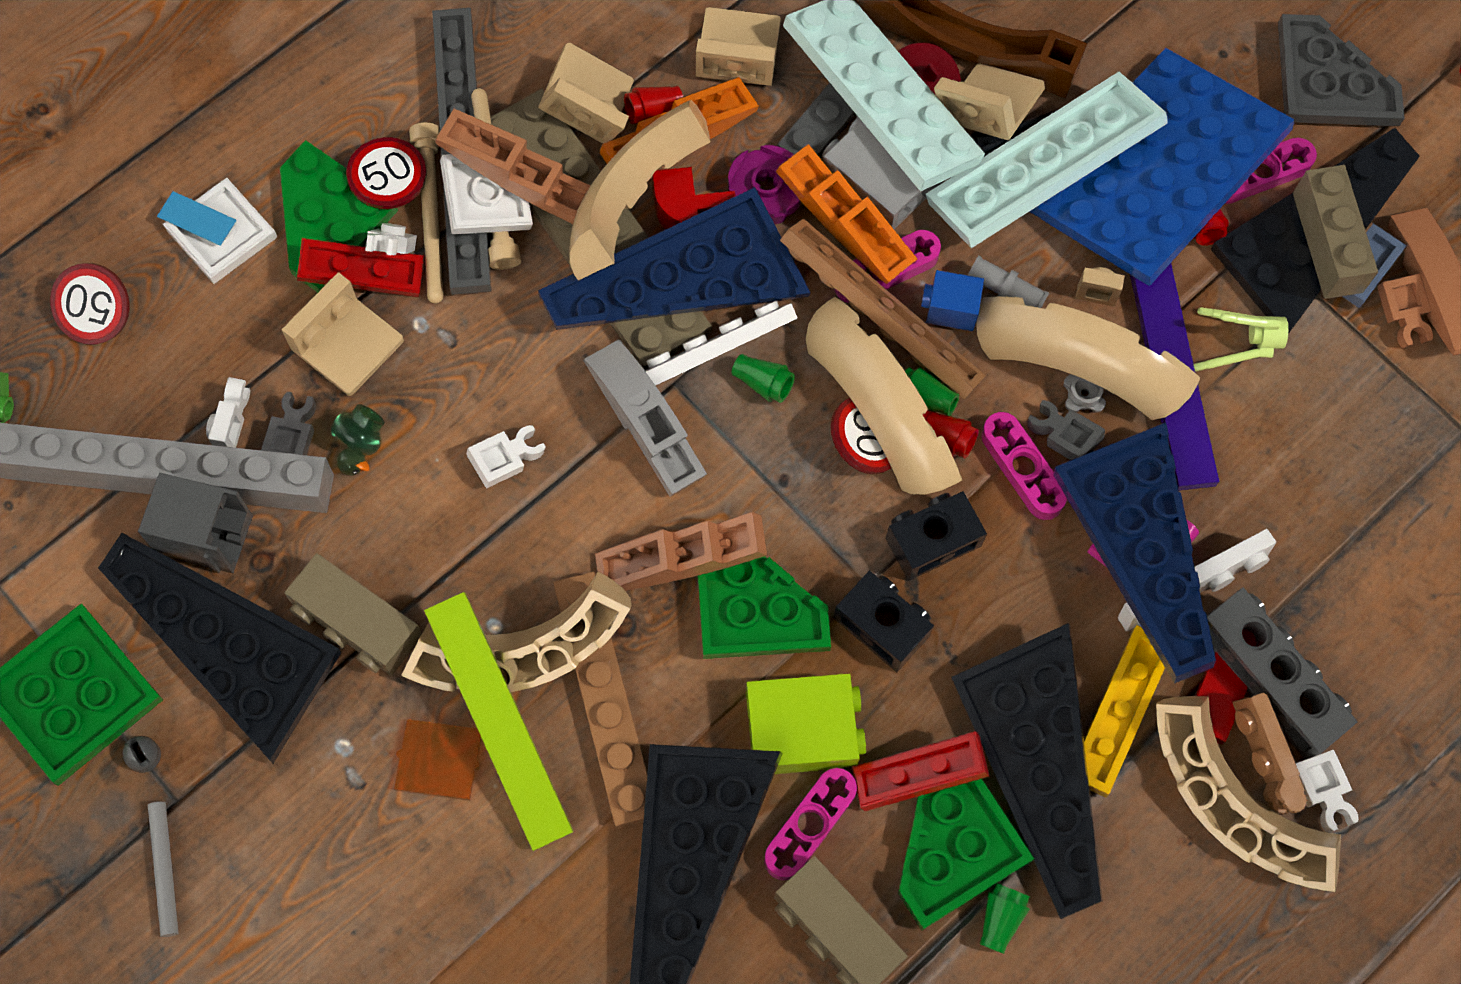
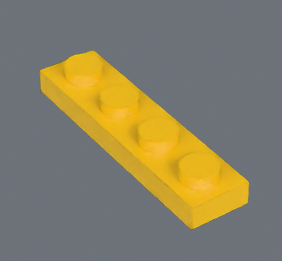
[1084,625,1165,798]

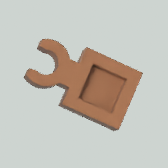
[1377,273,1433,349]

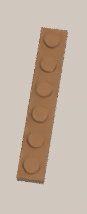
[780,219,986,400]
[553,572,647,829]

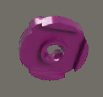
[728,145,802,224]

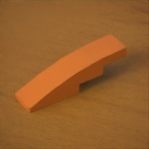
[600,77,759,164]
[776,144,917,284]

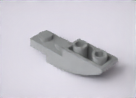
[583,340,707,497]

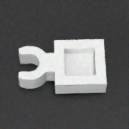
[365,223,417,255]
[206,377,251,448]
[466,425,546,489]
[1296,750,1359,833]

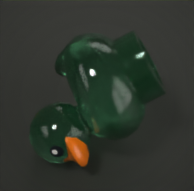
[331,404,385,476]

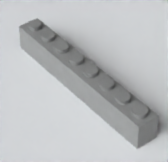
[0,423,334,513]

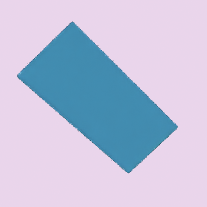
[157,191,236,246]

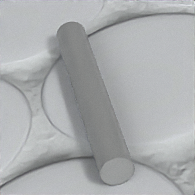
[148,802,179,937]

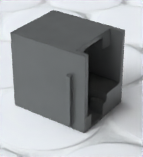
[138,472,253,574]

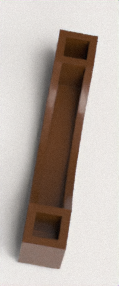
[856,0,1088,98]

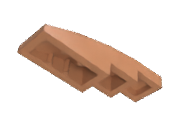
[435,109,591,224]
[1388,208,1461,356]
[595,512,767,591]

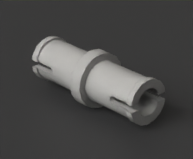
[967,255,1049,308]

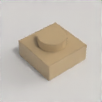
[1075,267,1125,307]

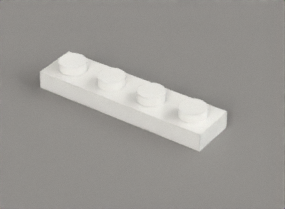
[644,300,798,386]
[1118,529,1277,632]

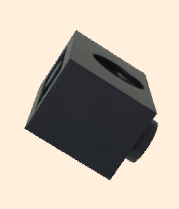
[885,491,987,581]
[833,570,935,673]

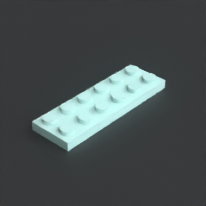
[783,0,985,192]
[926,72,1168,248]

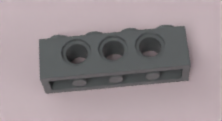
[1207,587,1358,760]

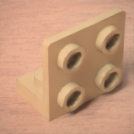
[696,7,781,86]
[538,43,634,143]
[934,63,1045,141]
[282,272,404,396]

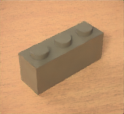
[1293,165,1378,299]
[284,553,422,676]
[774,856,908,984]

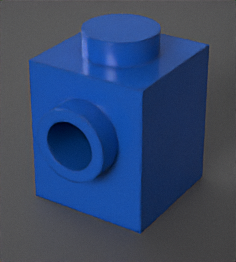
[921,270,984,331]

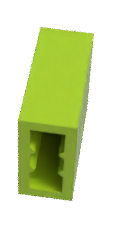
[746,674,866,774]

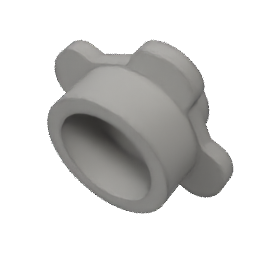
[1064,374,1106,413]

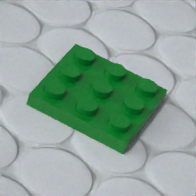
[0,603,163,786]

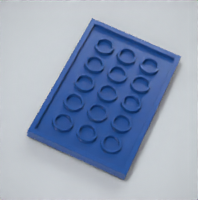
[1029,48,1294,286]

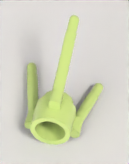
[1194,307,1288,372]

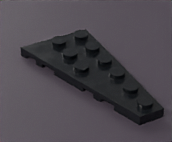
[1211,128,1420,334]
[98,533,342,764]
[951,623,1103,919]
[630,744,783,984]

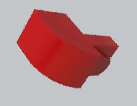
[652,167,736,230]

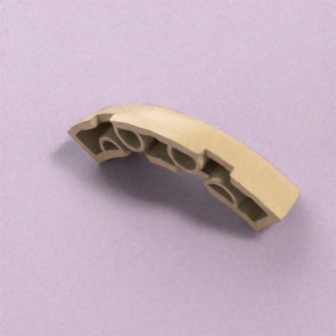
[569,100,711,280]
[976,296,1200,420]
[806,297,962,494]
[401,571,632,692]
[1156,696,1341,892]

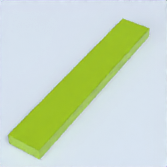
[424,592,574,851]

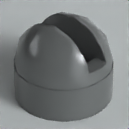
[122,736,161,773]

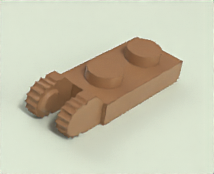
[1232,692,1308,815]

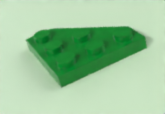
[280,140,399,293]
[698,556,831,659]
[898,779,1034,931]

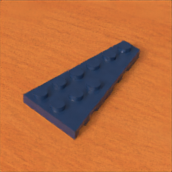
[538,187,811,330]
[1054,422,1216,684]

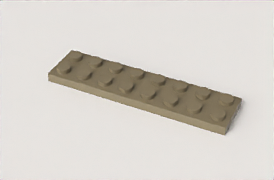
[490,89,712,370]

